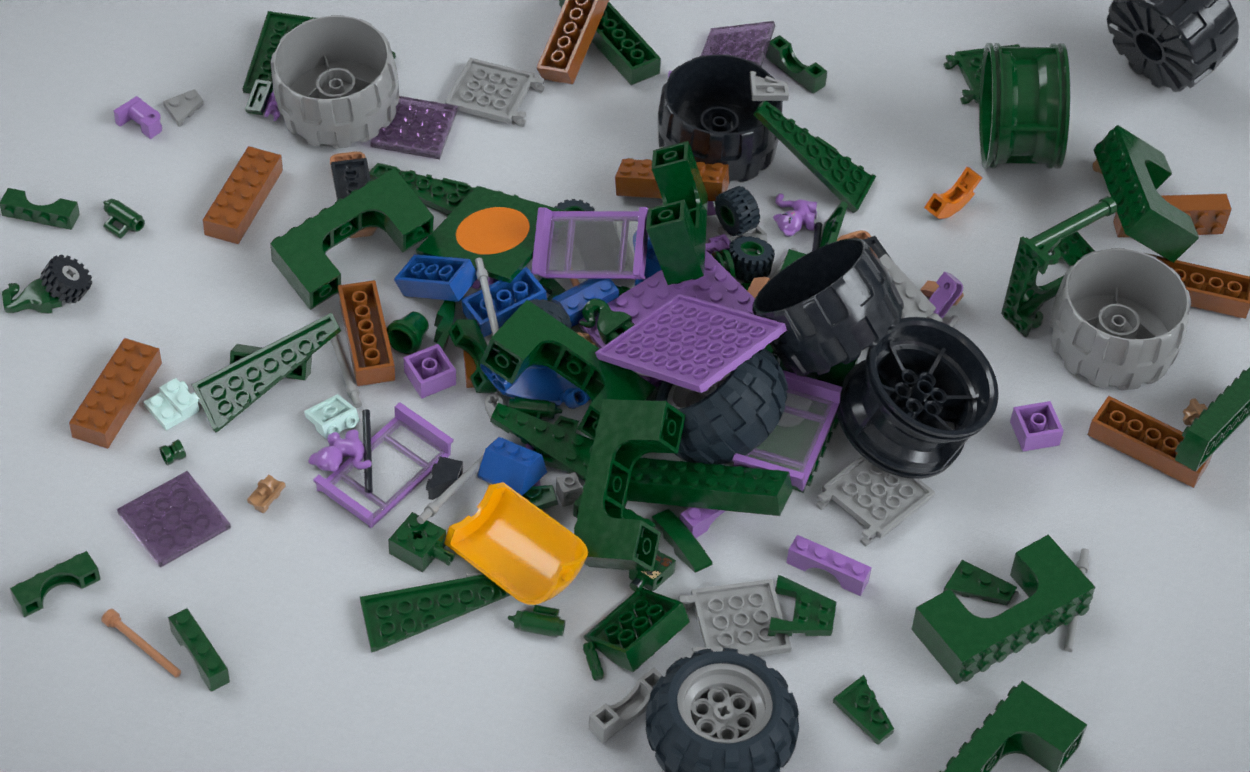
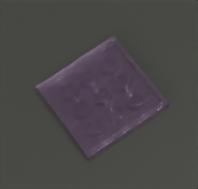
[701,21,776,66]
[370,96,458,160]
[117,471,231,568]

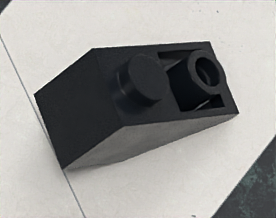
[426,456,463,500]

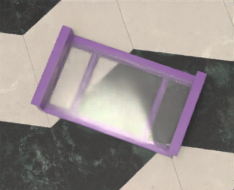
[531,207,648,279]
[733,370,842,492]
[313,402,454,529]

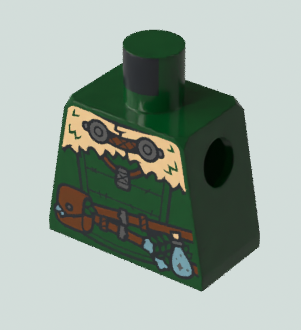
[629,550,676,592]

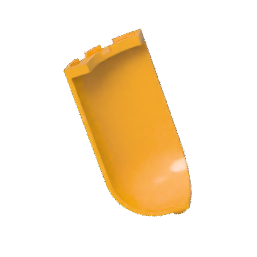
[444,482,588,605]

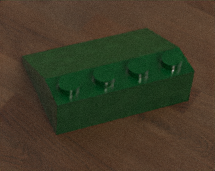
[583,588,690,672]

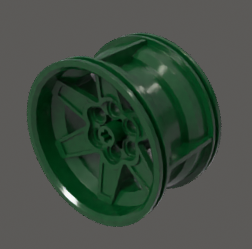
[979,43,1070,169]

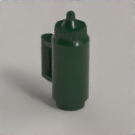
[103,198,145,239]
[509,397,563,420]
[508,605,566,638]

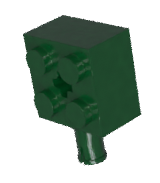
[388,512,455,573]

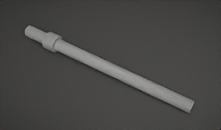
[475,258,499,335]
[331,335,362,408]
[417,455,483,524]
[1064,548,1089,652]

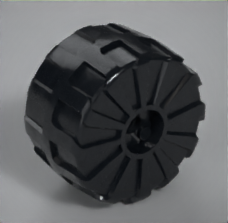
[1107,0,1239,92]
[657,54,783,184]
[752,238,904,377]

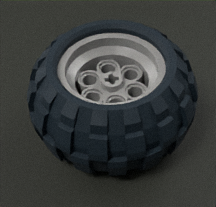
[655,348,788,465]
[646,648,799,772]

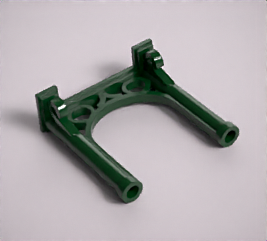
[1001,196,1117,337]

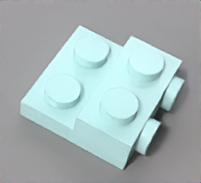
[144,378,200,430]
[304,394,360,439]

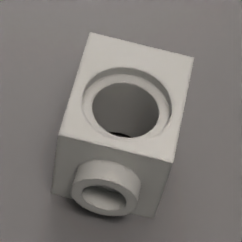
[556,472,582,507]

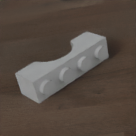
[589,668,664,743]

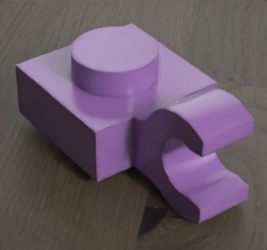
[265,91,280,121]
[705,234,731,255]

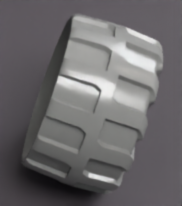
[271,15,399,149]
[1050,248,1191,390]

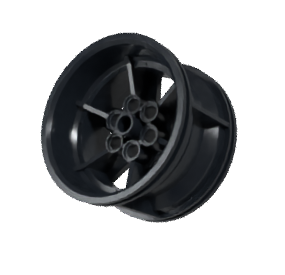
[837,317,999,479]

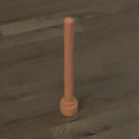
[101,609,181,677]

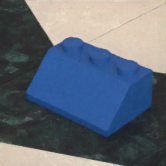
[552,279,619,327]
[477,437,547,496]

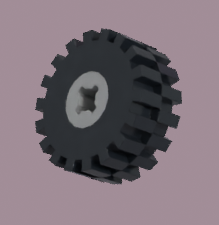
[40,255,92,303]

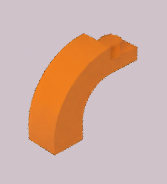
[924,167,983,219]

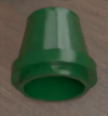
[386,311,429,355]

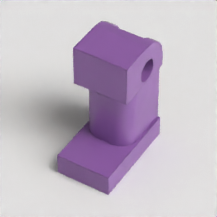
[113,96,162,139]
[929,271,963,319]

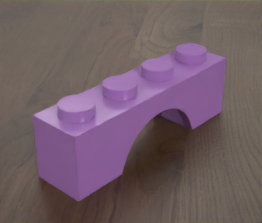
[680,507,725,538]
[786,535,872,596]

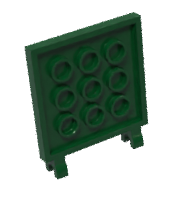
[944,44,1020,105]

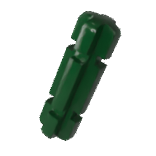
[583,641,604,681]

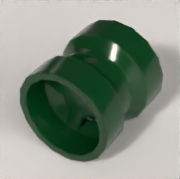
[159,439,186,465]

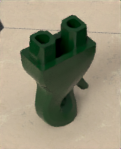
[2,278,62,314]
[580,298,635,345]

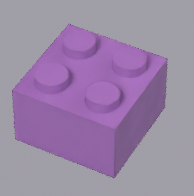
[403,344,456,399]
[1010,401,1064,452]

